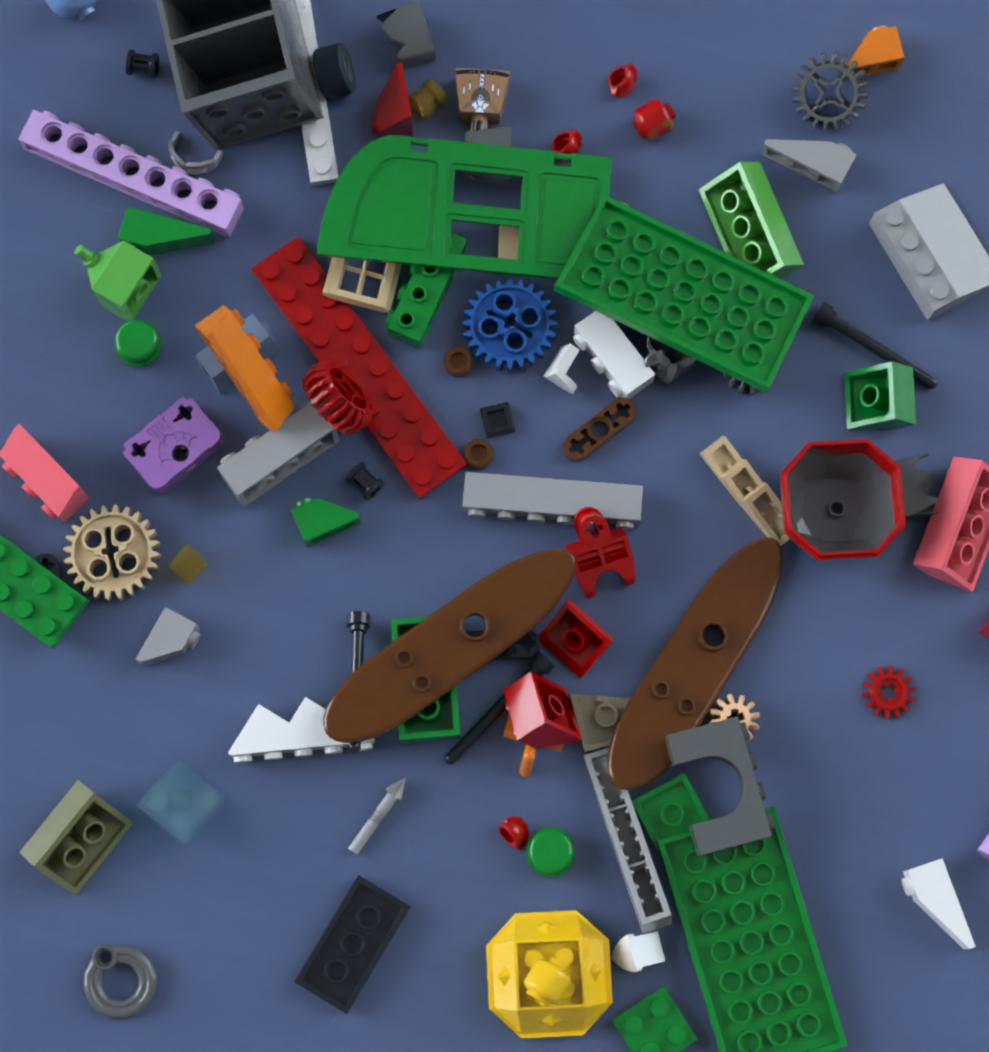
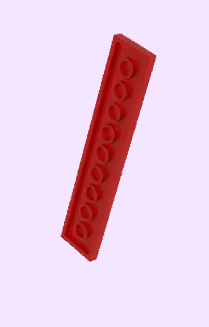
[251,236,467,500]

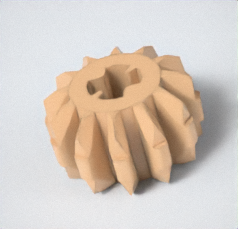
[708,694,760,741]

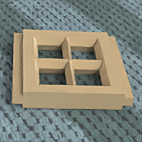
[322,257,402,313]

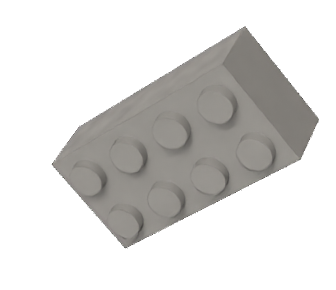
[217,401,340,508]

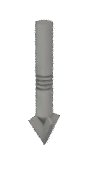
[348,778,406,855]

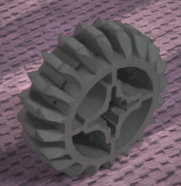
[791,52,870,131]

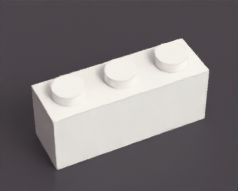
[573,311,655,399]

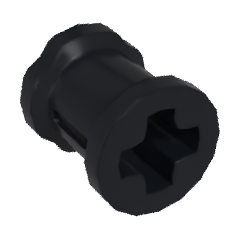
[126,49,160,79]
[345,462,385,501]

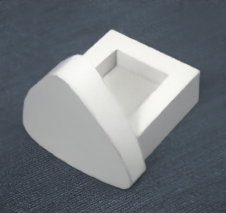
[543,343,579,394]
[611,931,665,972]

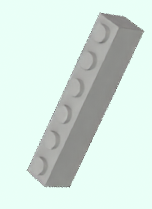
[462,472,643,530]

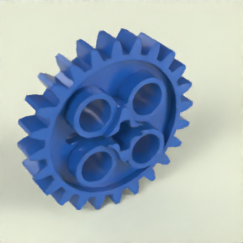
[462,277,557,372]

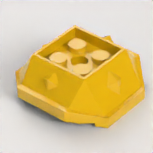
[486,910,613,1039]

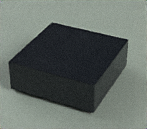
[480,402,515,439]

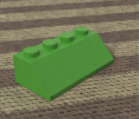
[698,161,804,279]

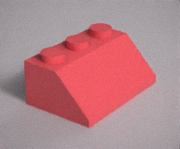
[0,424,90,523]

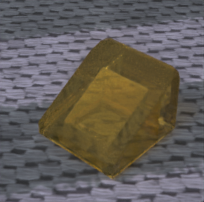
[169,544,207,584]

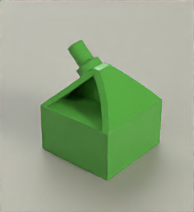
[74,241,162,322]

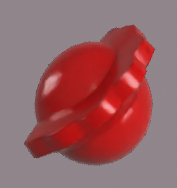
[608,63,638,98]
[552,130,582,164]
[498,816,529,851]

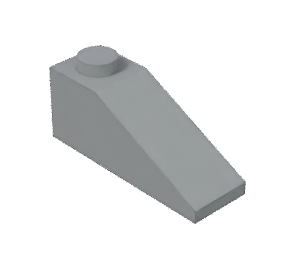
[761,139,857,193]

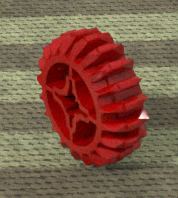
[302,360,374,435]

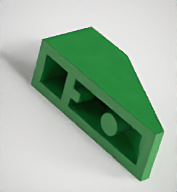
[118,206,214,255]

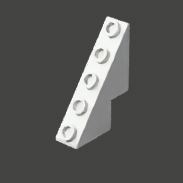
[228,697,376,763]

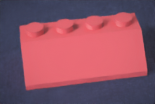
[913,457,989,592]

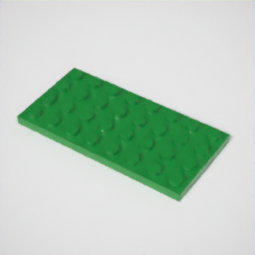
[553,195,814,393]
[656,806,848,1052]

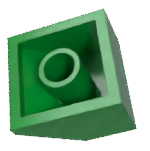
[844,361,916,430]

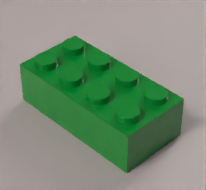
[391,617,461,744]

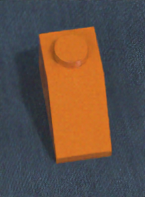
[847,26,905,80]

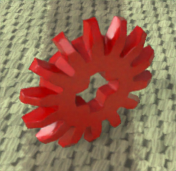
[862,665,916,719]

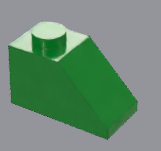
[291,498,361,547]

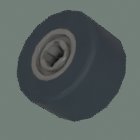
[313,43,356,99]

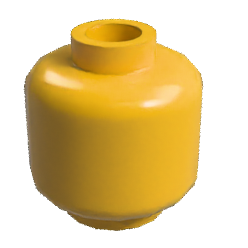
[524,957,571,1007]

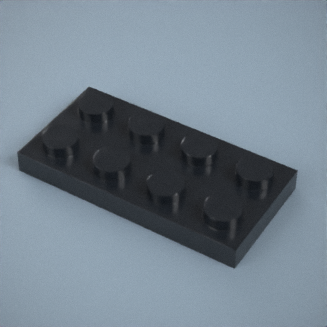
[294,875,411,1014]

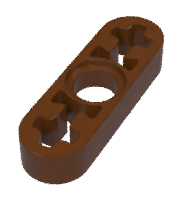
[564,398,636,462]

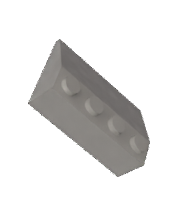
[869,183,989,321]

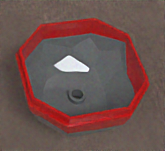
[780,439,906,561]

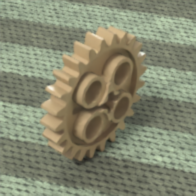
[63,504,161,601]

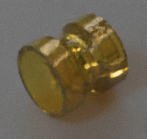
[408,78,448,119]

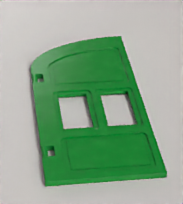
[316,135,612,280]

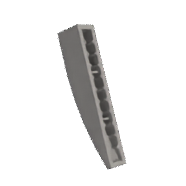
[584,747,672,934]

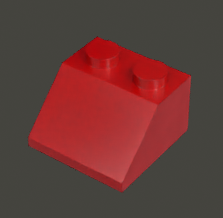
[503,672,582,748]

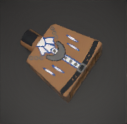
[455,68,510,131]

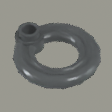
[84,944,157,1019]

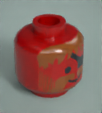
[632,99,676,142]

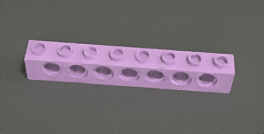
[18,110,244,238]

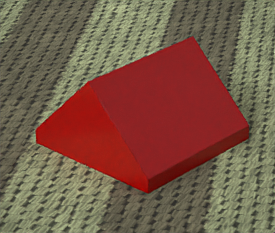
[538,599,614,678]

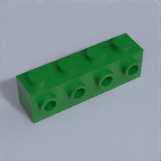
[385,232,468,349]

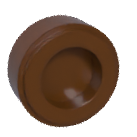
[444,347,473,377]
[464,439,493,470]

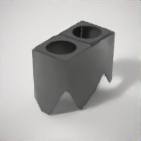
[375,1,435,69]
[895,454,941,521]

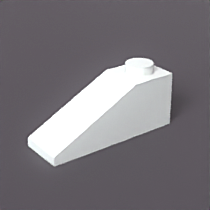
[901,858,976,949]

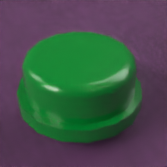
[114,320,163,367]
[526,827,576,878]

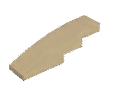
[700,436,790,546]

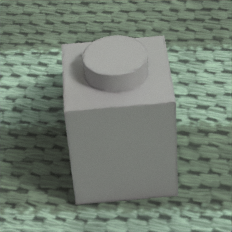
[136,607,201,666]

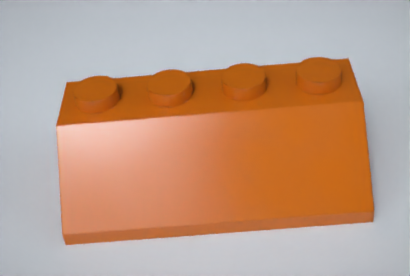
[194,305,295,433]

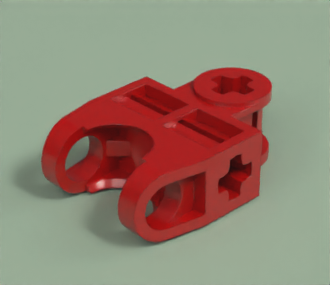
[565,507,635,599]

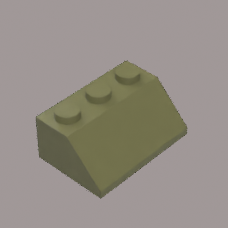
[20,780,133,896]

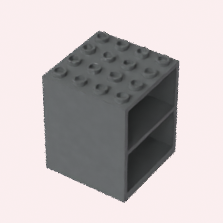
[156,0,324,150]

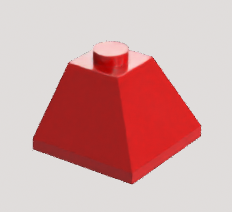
[370,63,414,138]

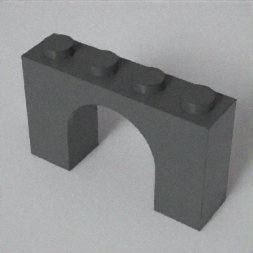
[664,716,774,856]

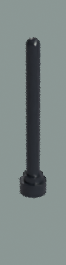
[812,301,938,389]
[346,611,371,752]
[445,650,555,764]

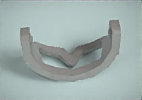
[168,131,223,176]

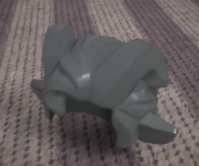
[644,336,698,384]

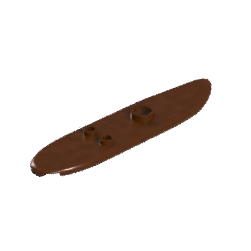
[607,537,782,790]
[323,549,575,743]

